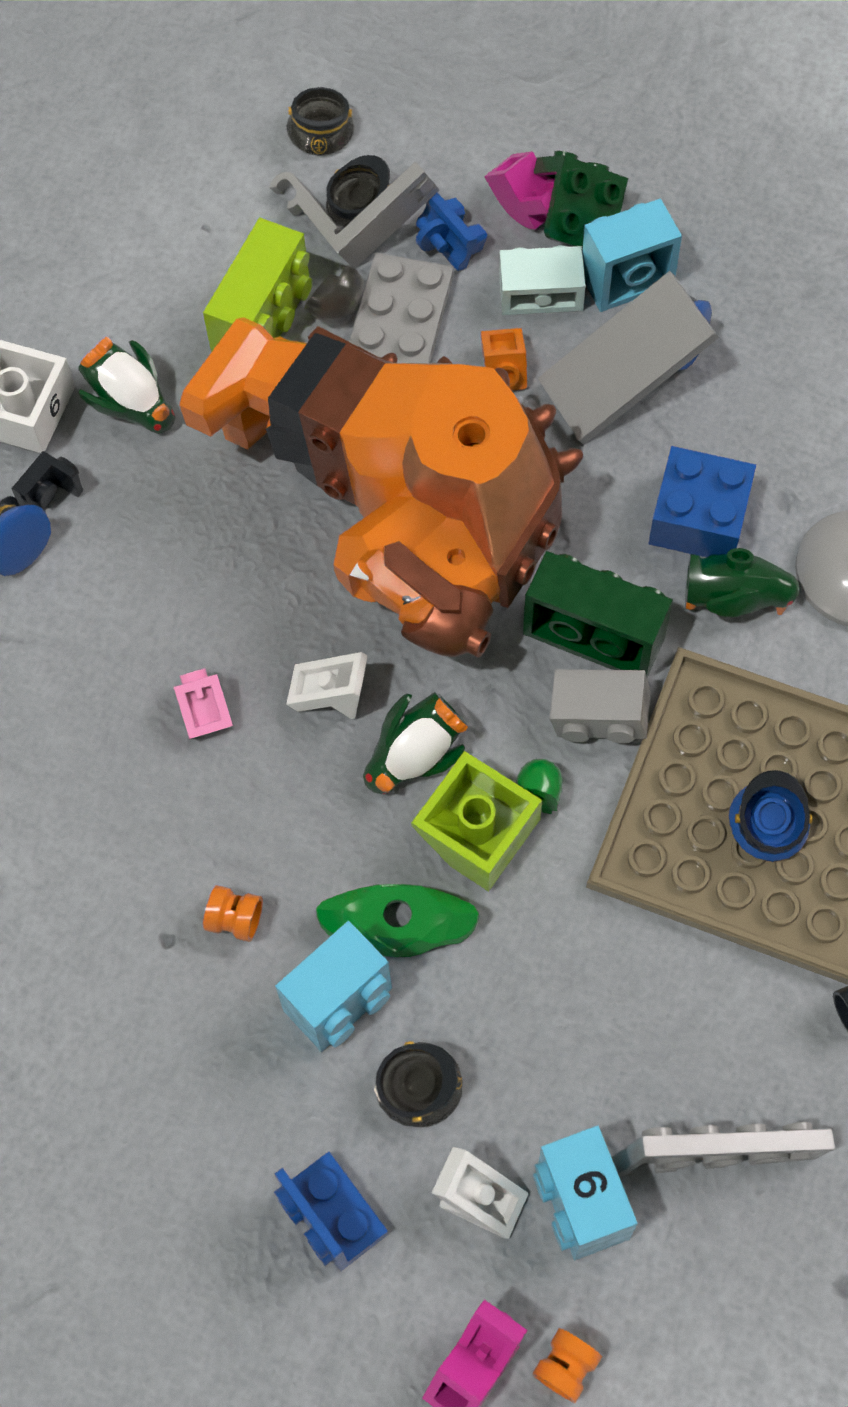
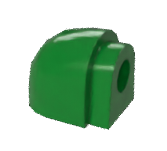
[515,758,563,814]

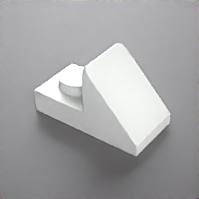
[286,652,368,719]
[432,1147,529,1239]

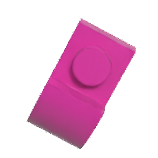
[484,151,555,229]
[422,1299,528,1407]

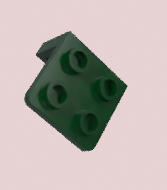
[533,151,628,250]

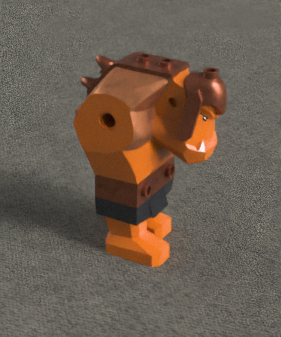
[179,317,583,658]

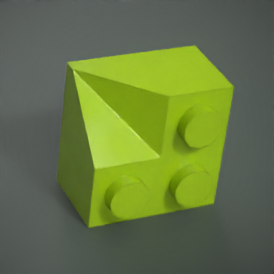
[411,751,542,892]

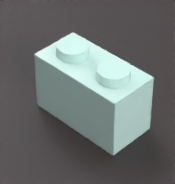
[499,245,585,315]

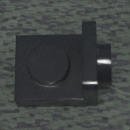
[11,451,83,507]

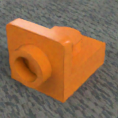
[481,328,527,390]

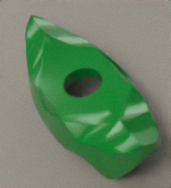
[316,884,479,957]

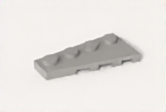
[611,1122,835,1177]

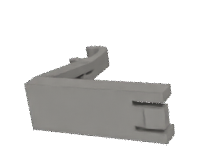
[269,161,440,269]

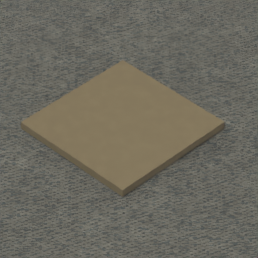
[586,647,848,985]

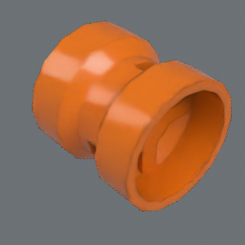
[203,885,263,942]
[532,1328,602,1403]

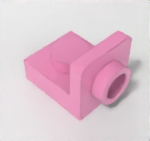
[173,668,233,739]

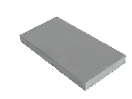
[538,271,719,444]

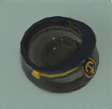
[286,87,354,156]
[326,155,391,227]
[374,1041,463,1128]

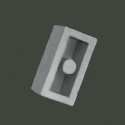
[550,669,651,743]

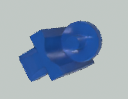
[416,192,487,271]

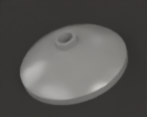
[795,510,848,627]

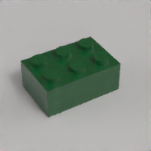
[523,551,673,678]

